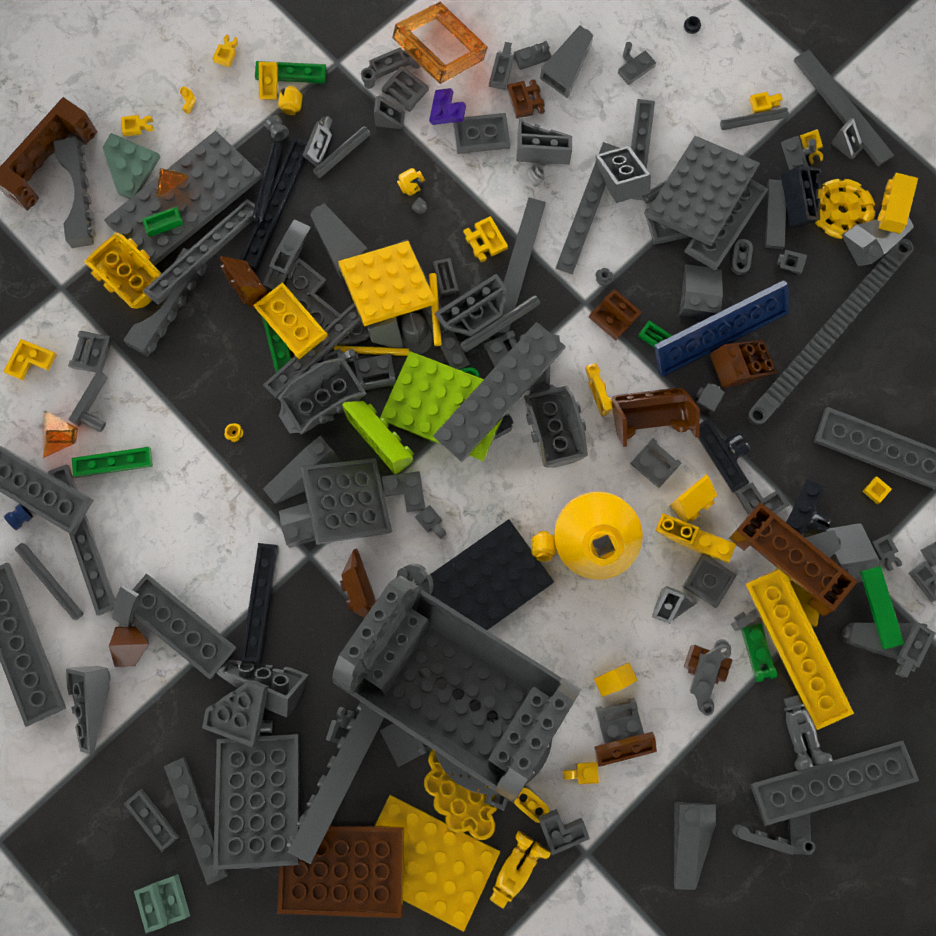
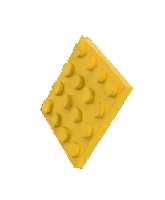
[338,241,435,326]

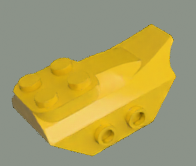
[83,232,161,309]

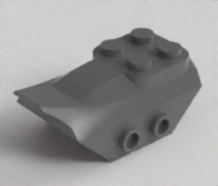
[278,357,366,435]
[523,384,588,468]

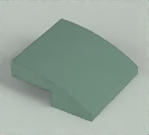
[134,874,190,933]

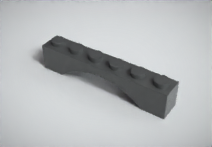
[54,138,95,248]
[123,248,207,357]

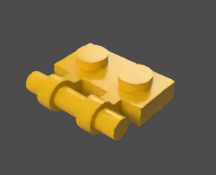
[463,216,508,262]

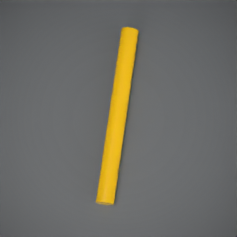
[429,273,442,346]
[334,346,409,356]

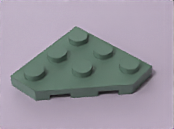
[102,133,160,199]

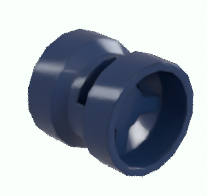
[4,504,33,530]

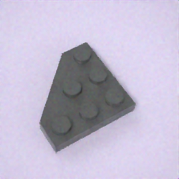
[202,680,269,747]

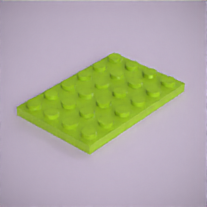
[380,351,503,462]

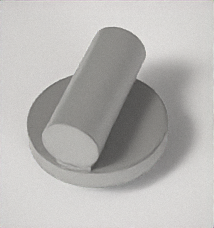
[526,165,544,187]

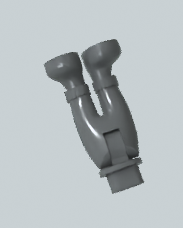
[784,695,833,770]

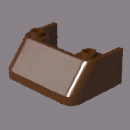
[612,388,700,447]

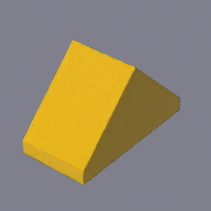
[593,662,638,697]

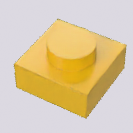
[862,477,892,504]

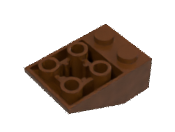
[219,256,268,308]
[710,339,776,388]

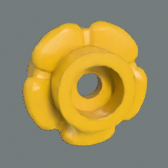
[224,423,243,442]

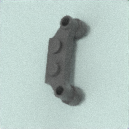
[361,47,423,89]
[689,639,731,716]

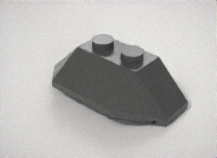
[435,274,507,336]

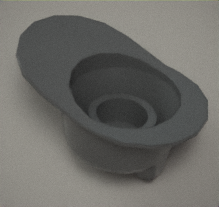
[399,312,432,354]

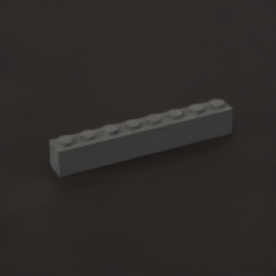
[286,701,384,864]

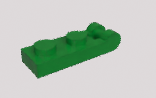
[741,623,777,682]

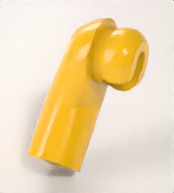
[179,86,196,114]

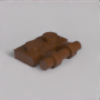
[507,80,545,119]

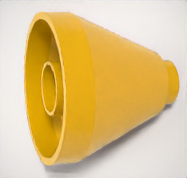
[554,491,643,580]

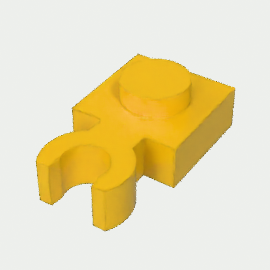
[212,34,238,67]
[121,115,154,137]
[800,129,823,165]

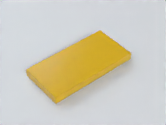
[253,282,328,359]

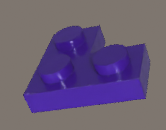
[429,88,466,125]

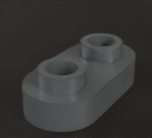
[730,239,753,275]

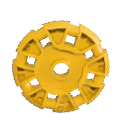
[815,179,876,239]

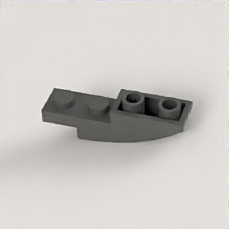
[263,219,311,290]

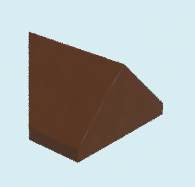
[109,626,149,667]

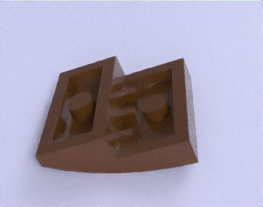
[588,289,642,341]

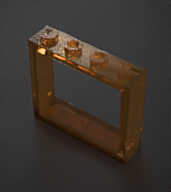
[392,2,488,84]

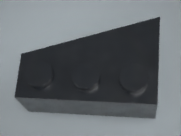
[781,166,822,227]

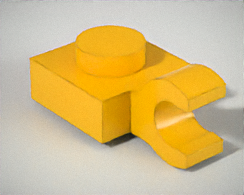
[749,92,783,113]
[562,762,599,785]

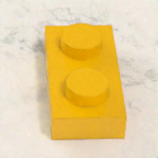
[259,62,278,100]

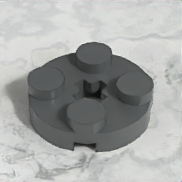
[396,563,433,595]

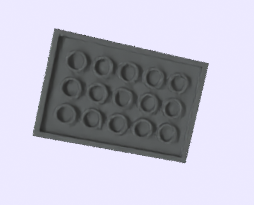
[646,136,760,246]
[213,734,300,870]

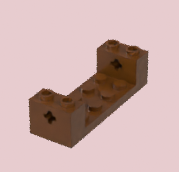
[0,97,98,211]
[728,502,858,617]

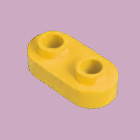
[514,787,550,823]

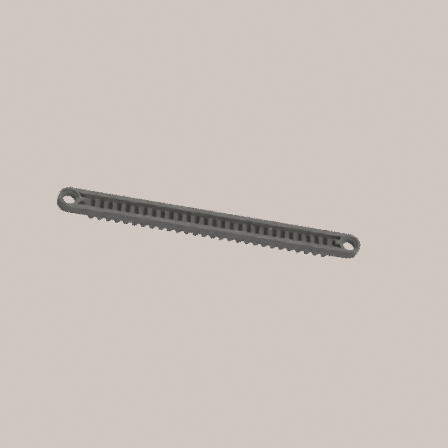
[747,238,914,426]

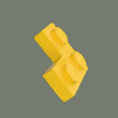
[3,339,57,381]

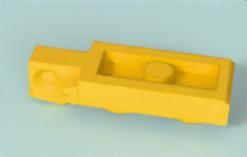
[584,363,613,416]

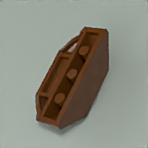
[339,548,376,618]

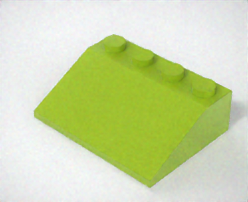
[342,401,414,475]

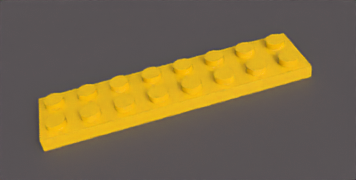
[745,569,854,730]

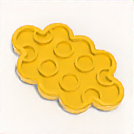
[424,749,499,840]

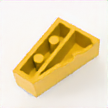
[878,173,918,234]

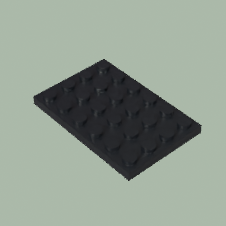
[416,519,554,630]

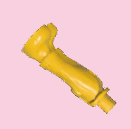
[490,831,551,909]

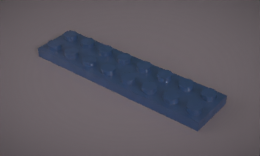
[654,280,789,377]

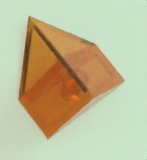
[155,168,189,198]
[42,410,78,458]

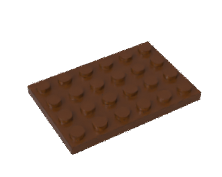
[277,825,404,918]

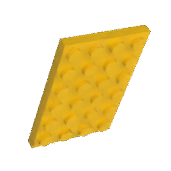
[375,795,500,932]

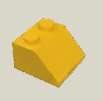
[669,474,717,522]

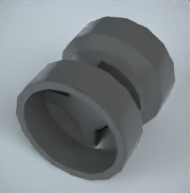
[265,115,289,142]

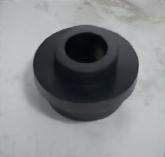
[683,16,701,34]

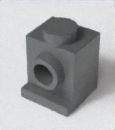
[777,250,807,276]

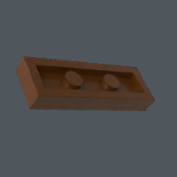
[594,731,657,767]

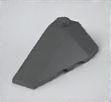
[842,218,914,266]
[263,436,341,504]
[217,660,309,717]
[66,666,111,755]
[674,802,716,890]

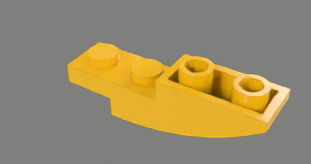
[655,513,736,563]

